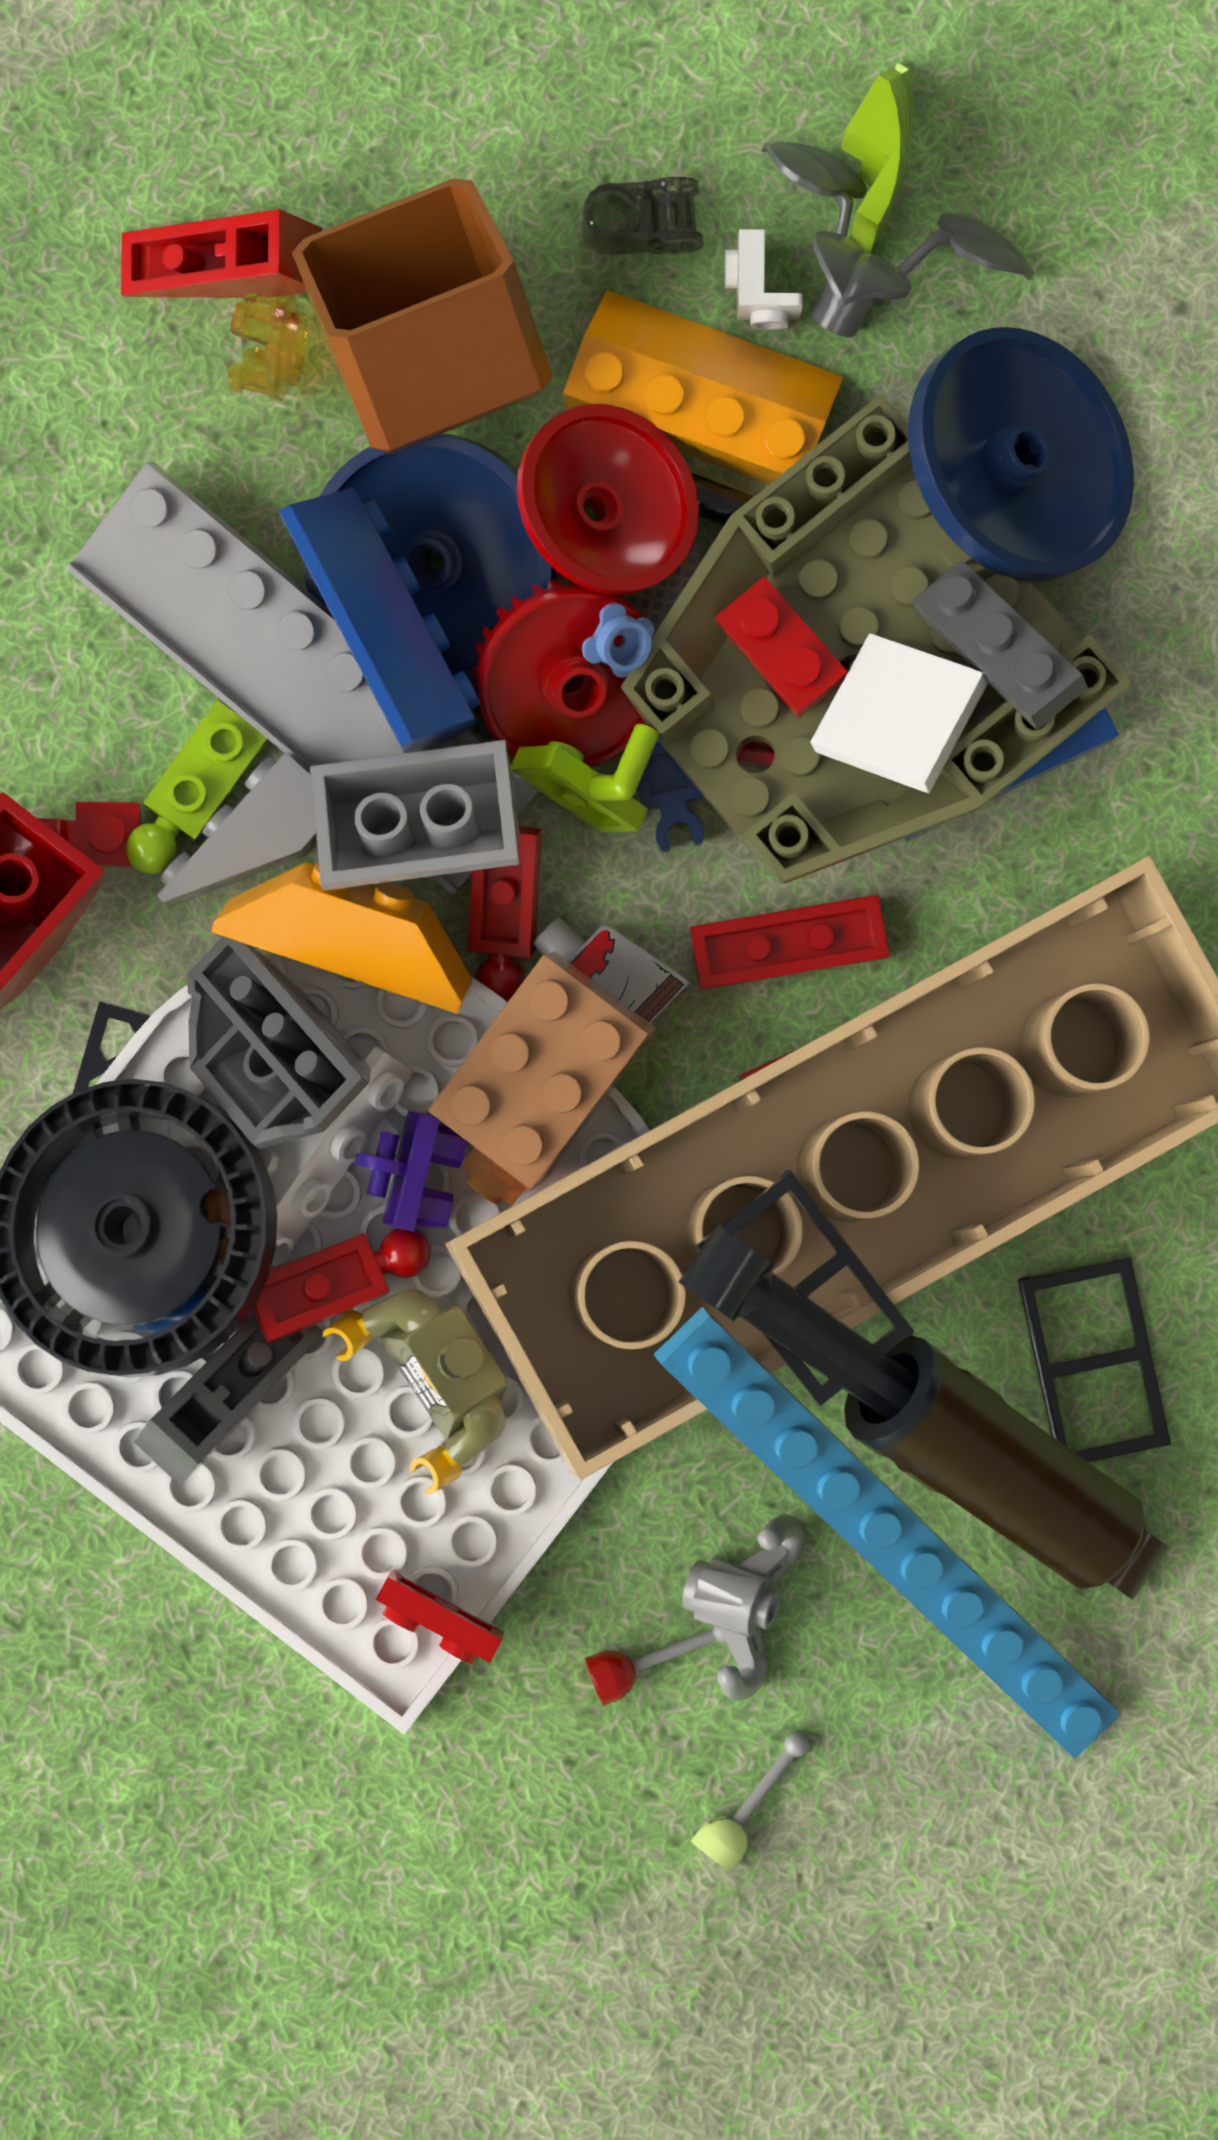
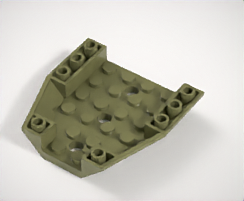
[621,394,1132,884]

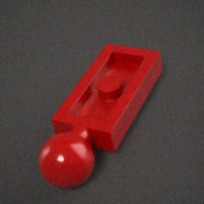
[468,826,542,1003]
[253,1228,431,1344]

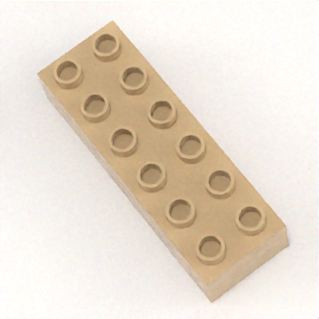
[445,855,1218,1480]

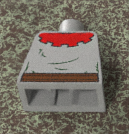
[533,917,689,1024]

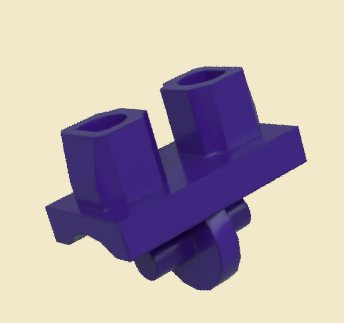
[355,1111,467,1232]

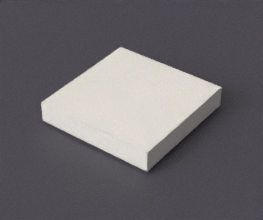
[811,633,988,794]

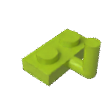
[511,724,659,832]

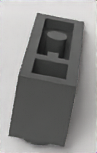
[134,1313,323,1486]

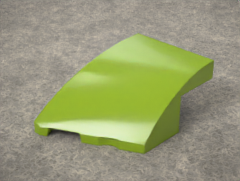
[841,62,914,254]

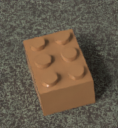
[427,951,657,1190]

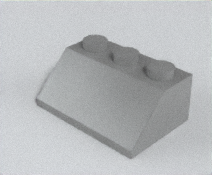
[310,740,520,891]

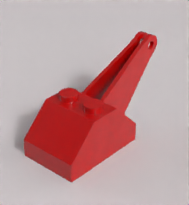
[0,792,105,1010]

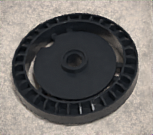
[0,1079,278,1378]

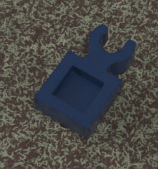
[636,741,704,854]

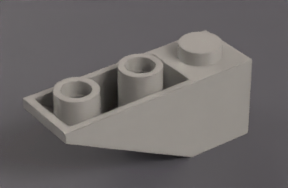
[157,752,317,907]

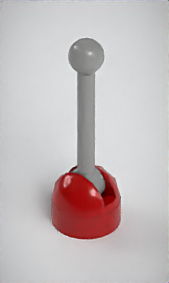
[584,1625,727,1706]

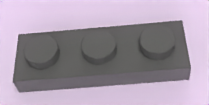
[912,560,1088,730]

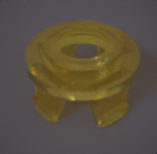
[227,293,307,401]

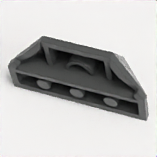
[187,936,371,1149]

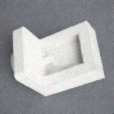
[724,229,803,330]

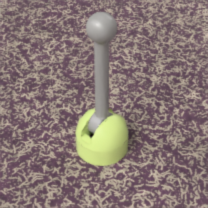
[691,1731,810,1873]

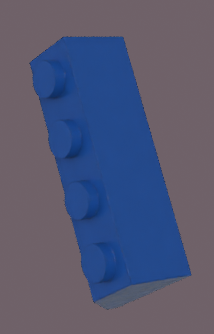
[279,487,481,753]

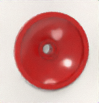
[517,404,699,595]

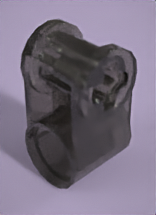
[581,177,704,255]

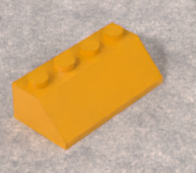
[563,290,844,484]

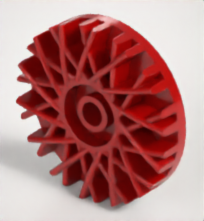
[471,580,655,768]

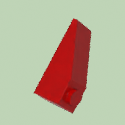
[121,209,322,298]

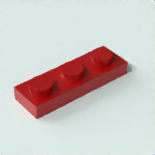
[689,894,889,991]

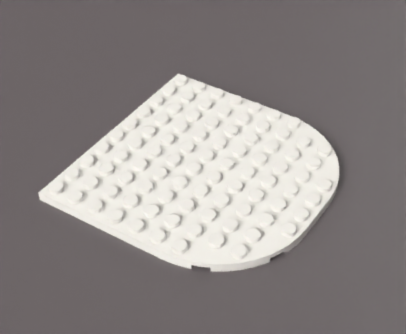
[0,949,650,1735]

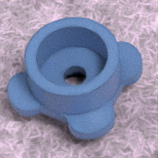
[582,603,655,678]

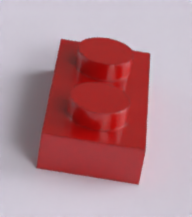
[715,576,848,719]
[375,1570,504,1664]

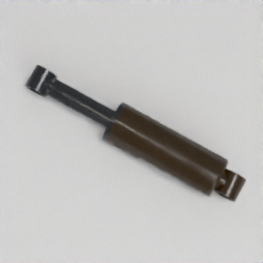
[678,1225,1169,1600]

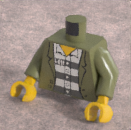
[322,1289,508,1494]

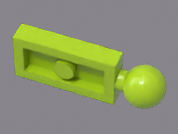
[126,700,270,874]

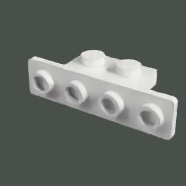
[255,1047,412,1270]

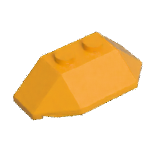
[211,862,472,1014]

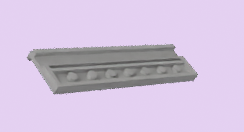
[65,462,540,894]

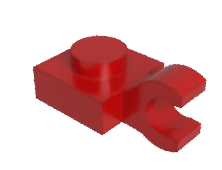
[38,802,141,868]

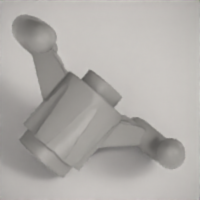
[682,1514,806,1701]

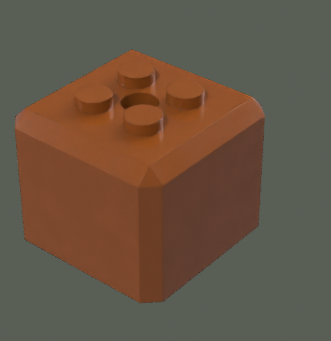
[292,179,552,454]

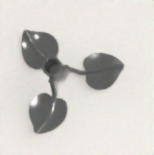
[761,142,1035,337]

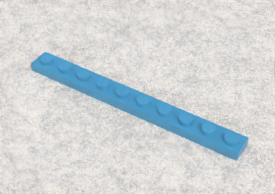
[654,1307,1121,1759]

